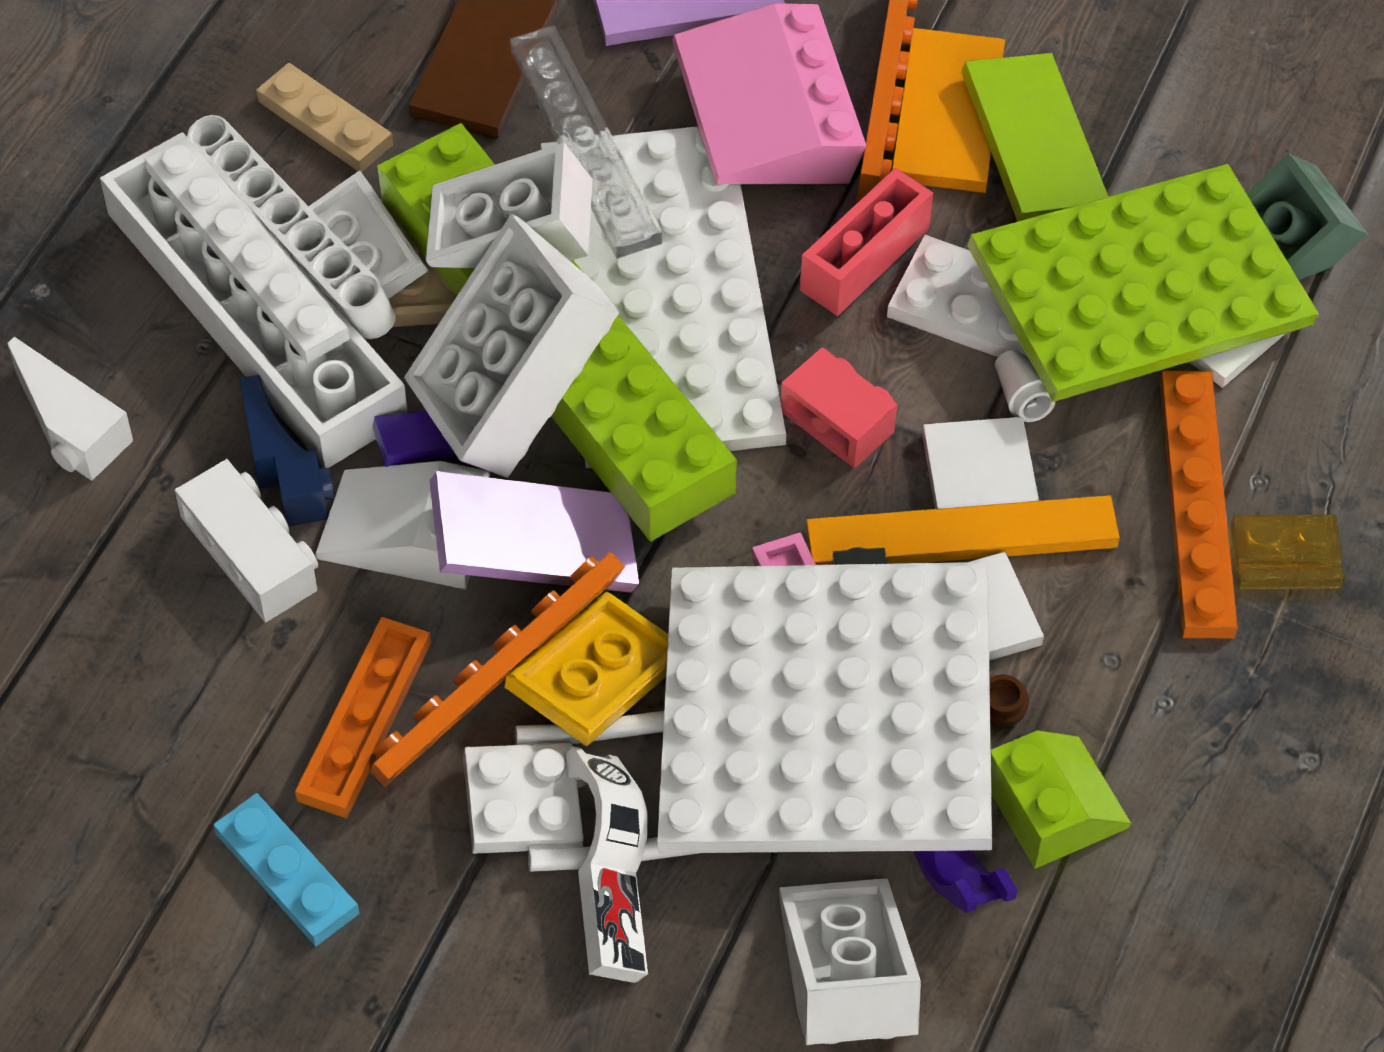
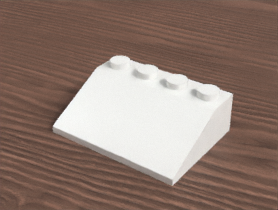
[404,214,619,478]

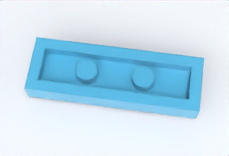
[213,793,359,947]

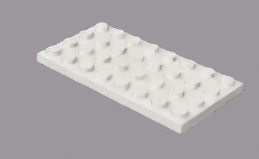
[541,126,786,468]

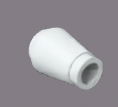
[995,350,1055,422]

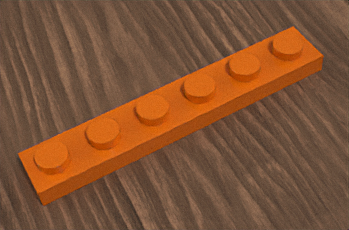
[856,0,918,203]
[1160,371,1238,639]
[370,552,625,787]

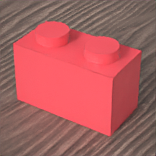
[780,347,898,469]

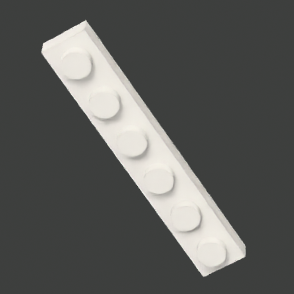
[144,136,350,364]

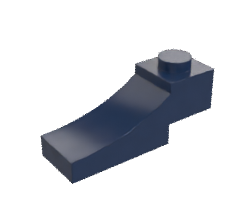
[239,375,334,527]

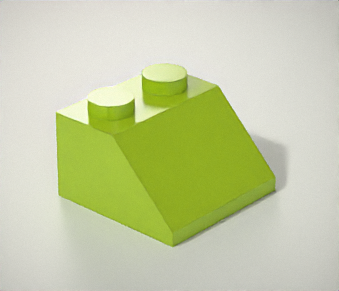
[991,730,1131,869]

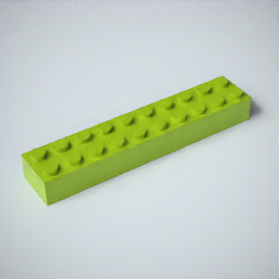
[377,123,737,542]

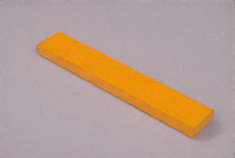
[806,495,1120,565]

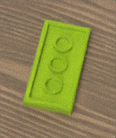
[961,53,1109,222]

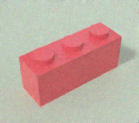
[800,168,934,317]

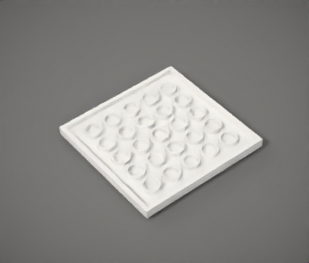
[657,562,992,853]

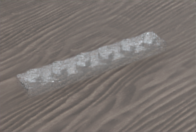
[510,25,662,259]

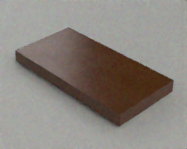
[409,0,559,138]

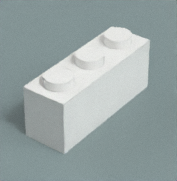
[175,459,318,623]

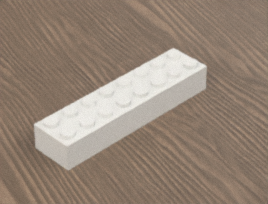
[100,132,408,468]

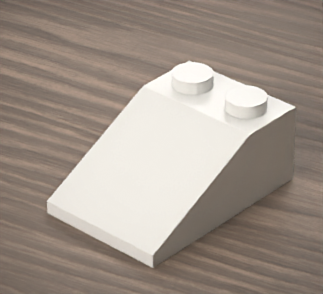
[426,142,593,268]
[316,461,490,589]
[779,878,921,1045]

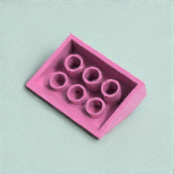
[672,3,867,184]

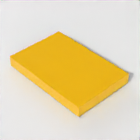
[504,591,668,747]

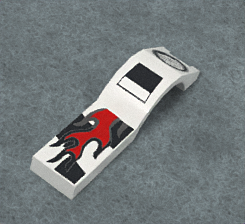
[565,746,648,983]

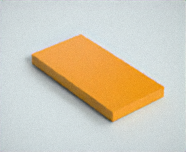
[892,28,1005,193]

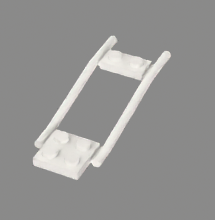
[463,711,699,872]

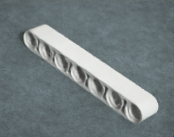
[187,115,396,339]

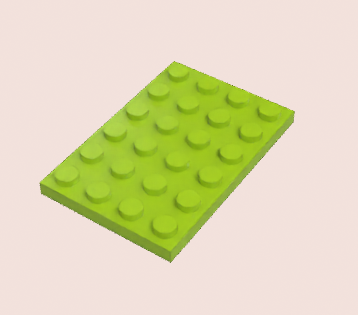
[967,164,1319,402]

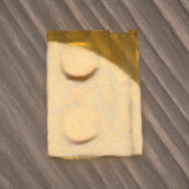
[1231,514,1345,589]

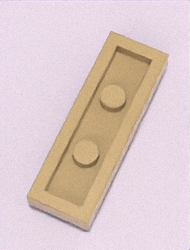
[256,63,393,172]

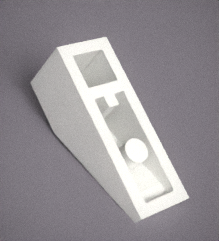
[7,337,133,481]

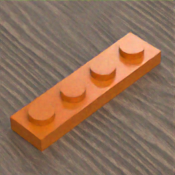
[295,617,431,819]

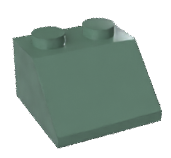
[1246,153,1368,280]

